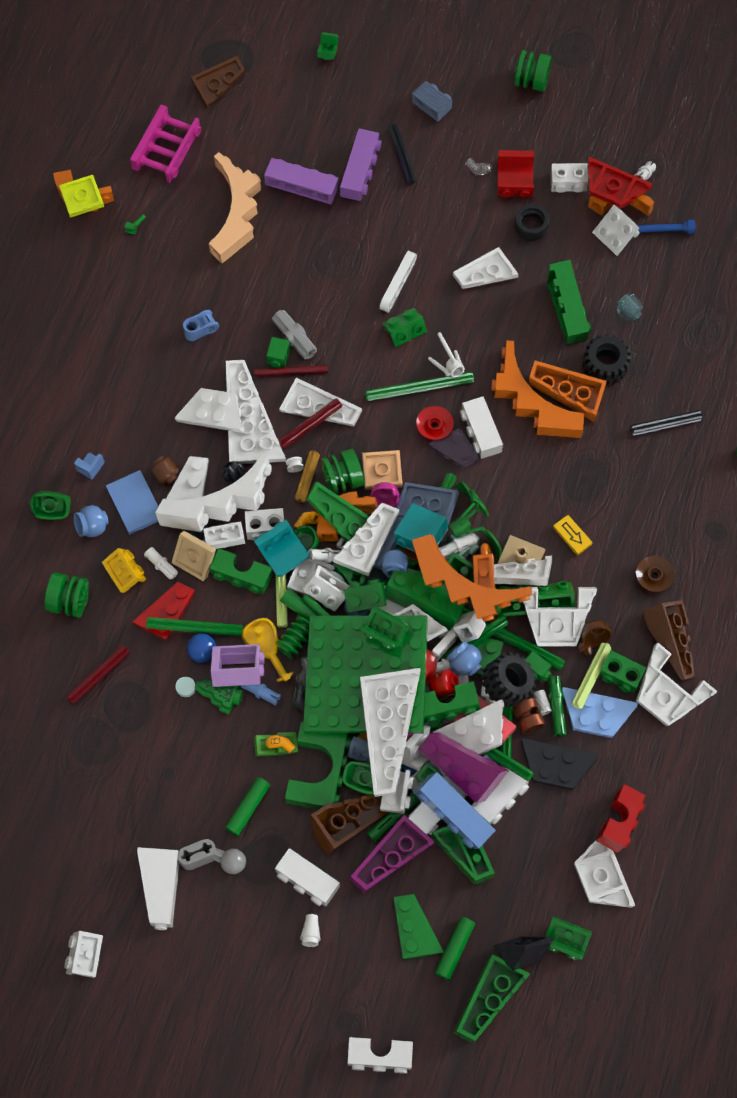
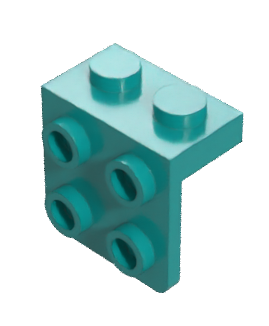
[254,520,310,577]

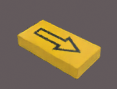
[553,515,593,556]

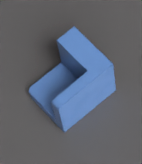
[74,453,105,480]

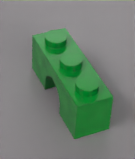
[210,548,273,594]
[424,681,480,724]

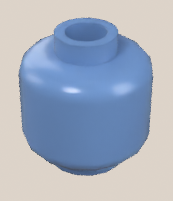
[382,550,408,578]

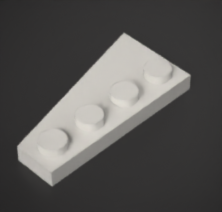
[333,503,400,576]

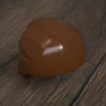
[579,620,612,657]

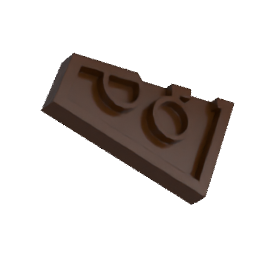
[191,56,245,108]

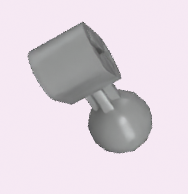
[178,839,246,875]

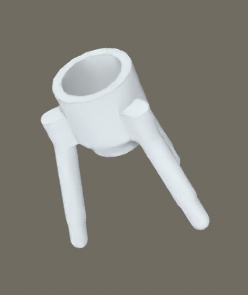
[428,332,465,378]

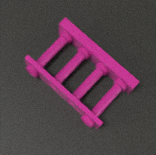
[130,105,201,183]

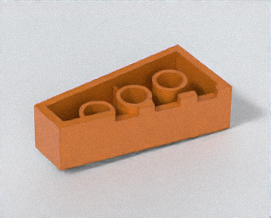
[528,361,607,422]

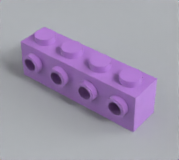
[340,128,382,201]
[264,158,339,205]

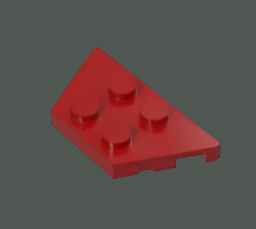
[588,157,653,208]

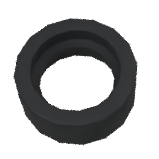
[515,204,549,240]

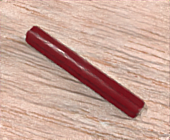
[278,398,342,449]
[66,645,130,704]

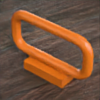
[473,543,495,621]

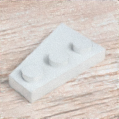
[453,247,518,289]

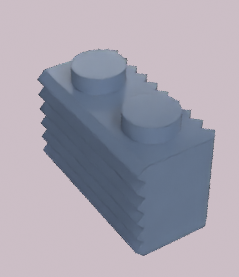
[412,81,452,122]

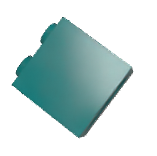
[394,503,448,553]

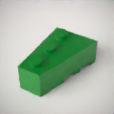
[432,826,495,886]

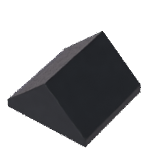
[494,936,553,971]

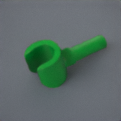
[124,214,146,234]

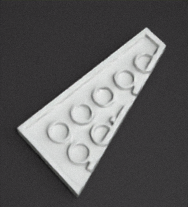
[226,360,286,464]

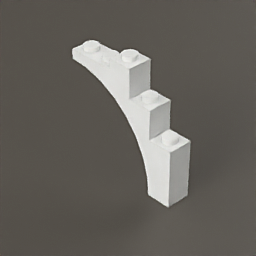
[155,455,271,532]

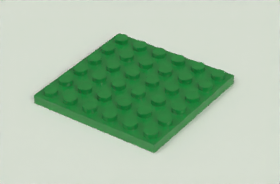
[303,615,428,734]

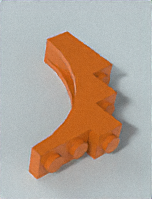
[491,340,584,438]
[412,534,534,622]

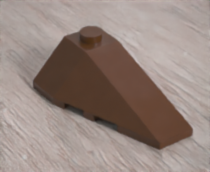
[643,600,695,680]
[310,794,388,855]

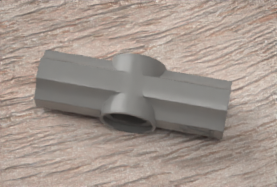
[272,310,317,360]

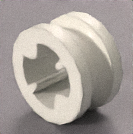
[286,457,304,473]

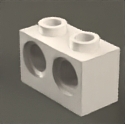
[245,508,284,541]

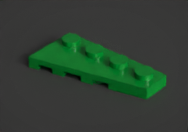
[306,482,370,542]

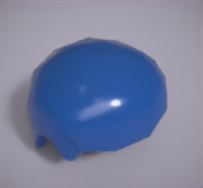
[186,633,216,663]

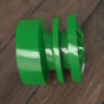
[514,49,552,92]
[321,448,365,494]
[45,572,89,618]

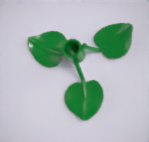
[448,481,502,560]

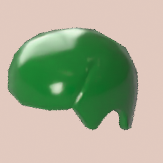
[294,526,320,552]

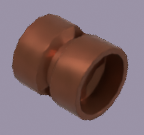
[512,698,546,734]

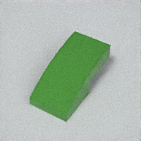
[254,732,298,757]

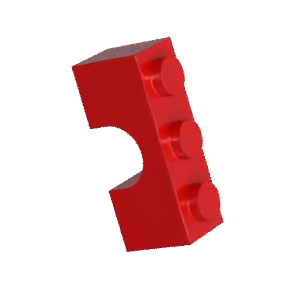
[596,784,646,853]

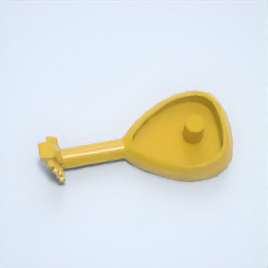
[242,618,294,682]

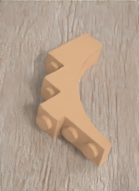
[209,152,261,264]

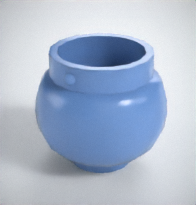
[73,505,108,537]
[446,640,482,676]

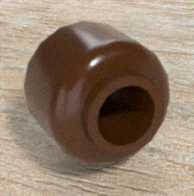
[151,456,179,485]

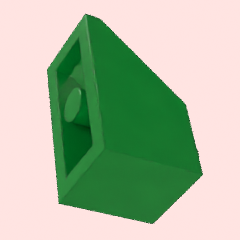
[447,552,474,583]

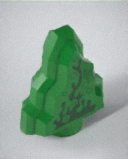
[195,680,243,715]

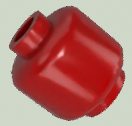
[428,669,459,697]

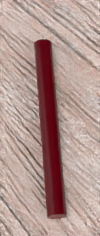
[254,365,328,376]

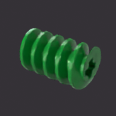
[276,617,310,660]

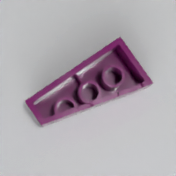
[418,732,509,803]
[349,815,435,893]

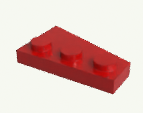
[133,582,195,641]

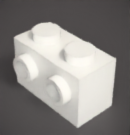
[550,163,588,193]
[302,565,350,612]

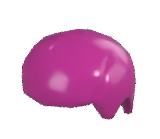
[370,482,399,508]

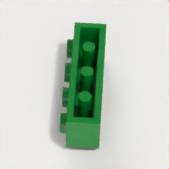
[496,581,575,617]

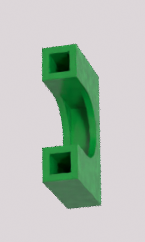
[285,722,352,810]

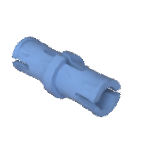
[241,683,281,706]

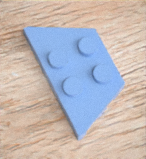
[562,687,638,738]

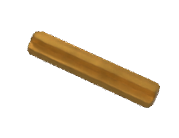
[295,451,320,503]

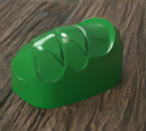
[30,491,71,520]
[342,761,374,794]

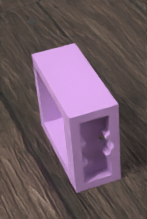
[211,644,265,687]

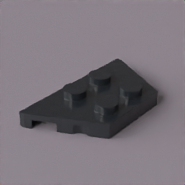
[522,738,598,790]

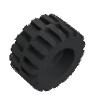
[582,334,631,385]
[481,652,536,707]

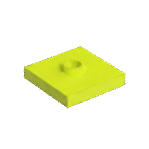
[59,175,104,218]

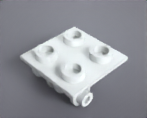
[592,204,640,256]

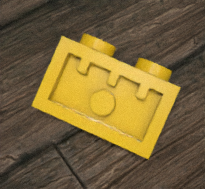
[102,548,146,593]

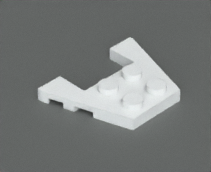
[523,587,597,646]
[636,643,717,726]

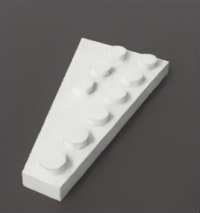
[360,668,421,797]

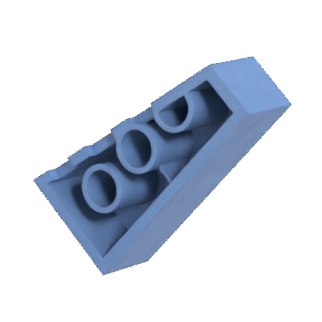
[413,772,496,849]

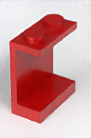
[497,150,534,198]

